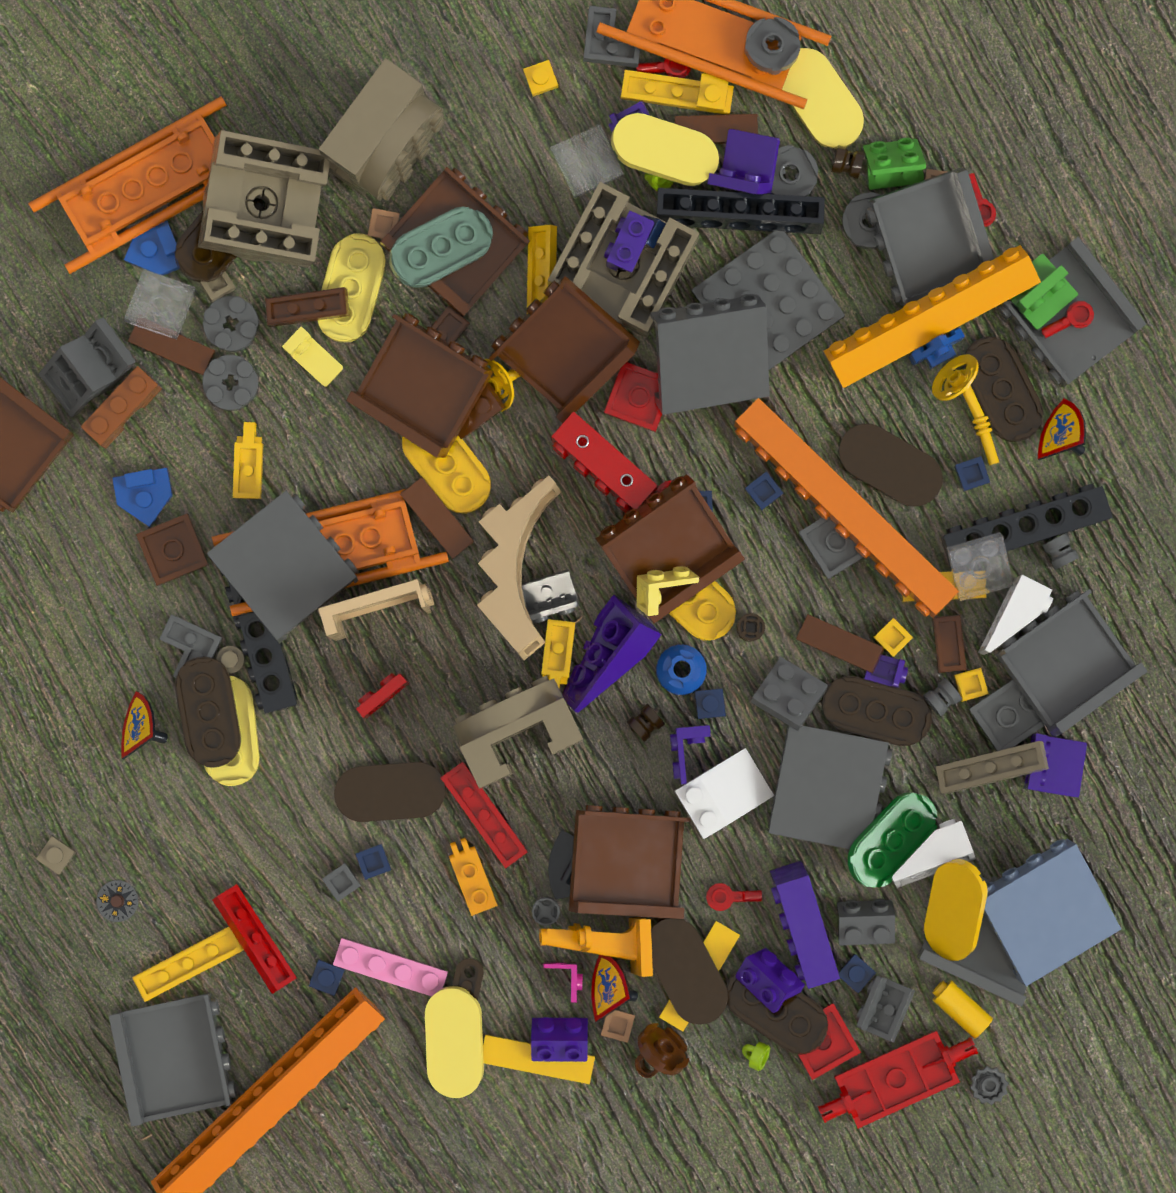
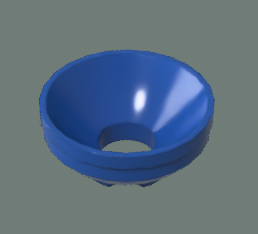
[656,644,707,695]

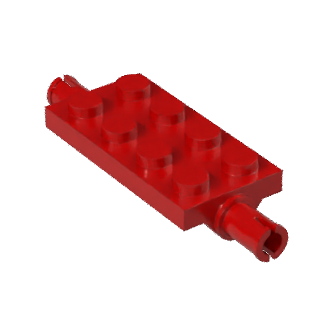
[817,1030,978,1129]

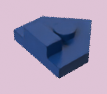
[124,220,179,276]
[909,327,965,369]
[112,468,173,528]

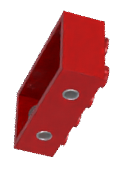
[551,411,658,514]

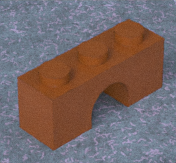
[81,366,162,449]

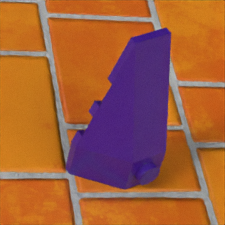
[562,594,662,713]

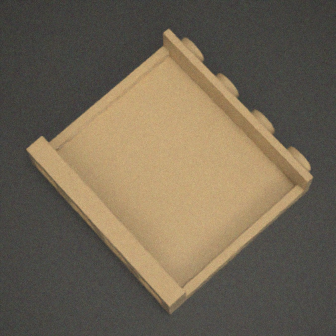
[318,579,434,641]

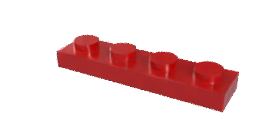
[441,762,528,869]
[212,884,297,994]

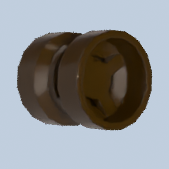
[831,145,865,179]
[736,613,765,642]
[627,704,665,742]

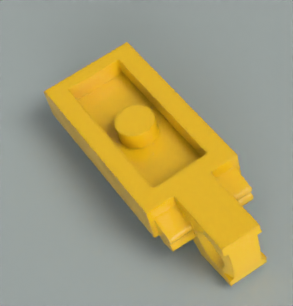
[233,422,263,499]
[541,619,575,689]

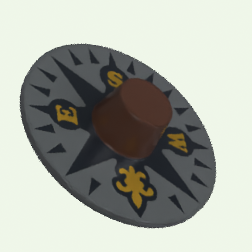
[96,880,138,922]

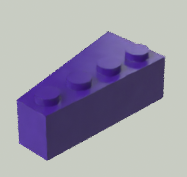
[769,861,840,989]

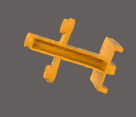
[539,917,653,977]

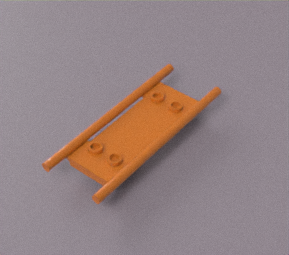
[596,0,831,110]
[28,96,227,274]
[212,489,449,617]

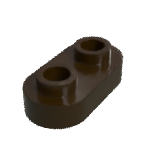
[452,958,484,1001]

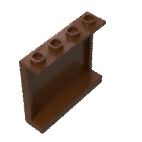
[380,167,530,317]
[489,276,640,423]
[346,312,494,458]
[0,377,75,512]
[595,474,745,623]
[569,805,691,919]

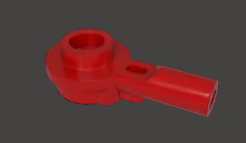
[636,58,691,78]
[969,173,996,227]
[1040,301,1094,339]
[706,883,762,911]

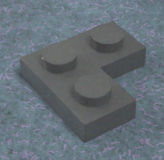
[583,6,640,68]
[160,614,222,678]

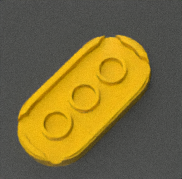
[402,436,491,513]
[669,581,736,640]
[924,859,988,961]

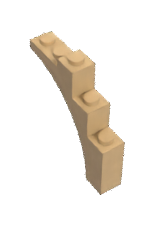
[477,476,561,660]

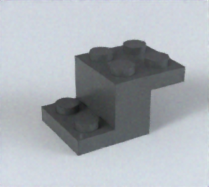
[39,317,136,418]

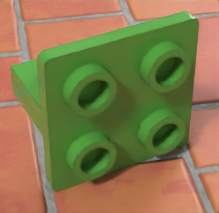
[863,138,926,190]
[1009,254,1078,330]

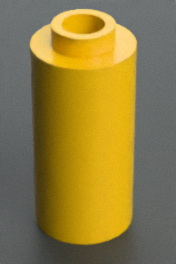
[932,980,993,1039]

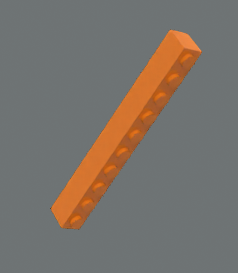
[734,398,959,619]
[151,987,385,1193]

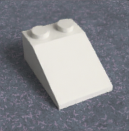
[978,575,1053,655]
[674,748,774,839]
[892,819,976,888]

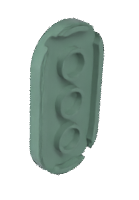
[389,207,493,288]

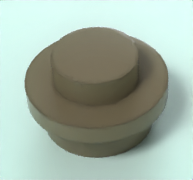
[216,646,245,674]

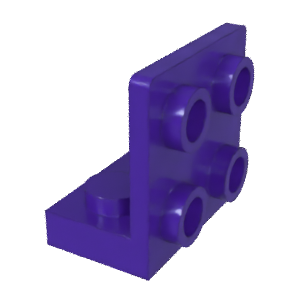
[708,129,780,194]
[670,725,711,784]
[1023,733,1087,797]

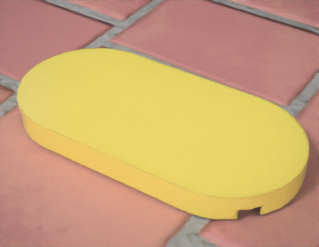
[782,48,864,149]
[611,113,719,186]
[318,233,386,343]
[204,675,260,786]
[425,986,484,1098]

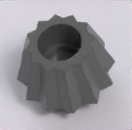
[969,1066,1009,1106]

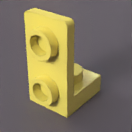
[282,327,343,387]
[637,566,699,616]

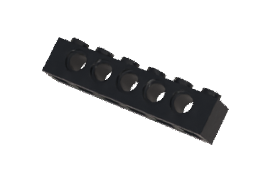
[656,188,825,235]
[941,483,1113,569]
[220,571,300,714]

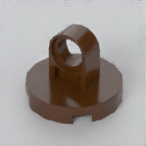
[635,1023,689,1078]

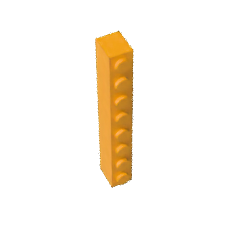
[823,245,1041,388]

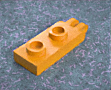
[449,838,498,916]

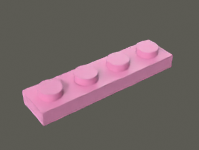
[333,938,448,996]

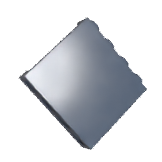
[984,839,1121,986]

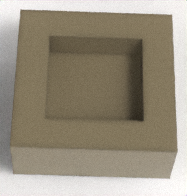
[198,271,235,303]
[36,836,77,875]

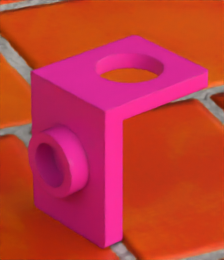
[543,962,583,1003]

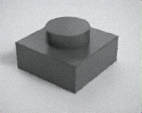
[322,863,362,902]

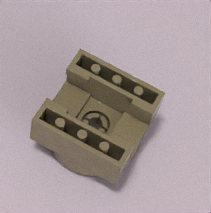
[319,58,445,201]
[198,130,330,268]
[548,182,699,338]
[453,675,584,789]

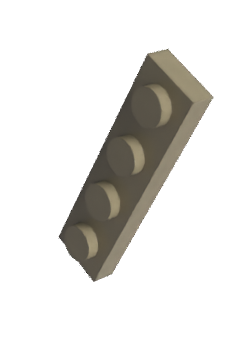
[936,741,1049,794]

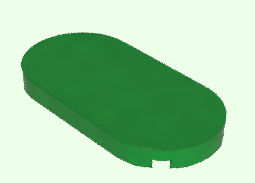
[848,792,938,888]

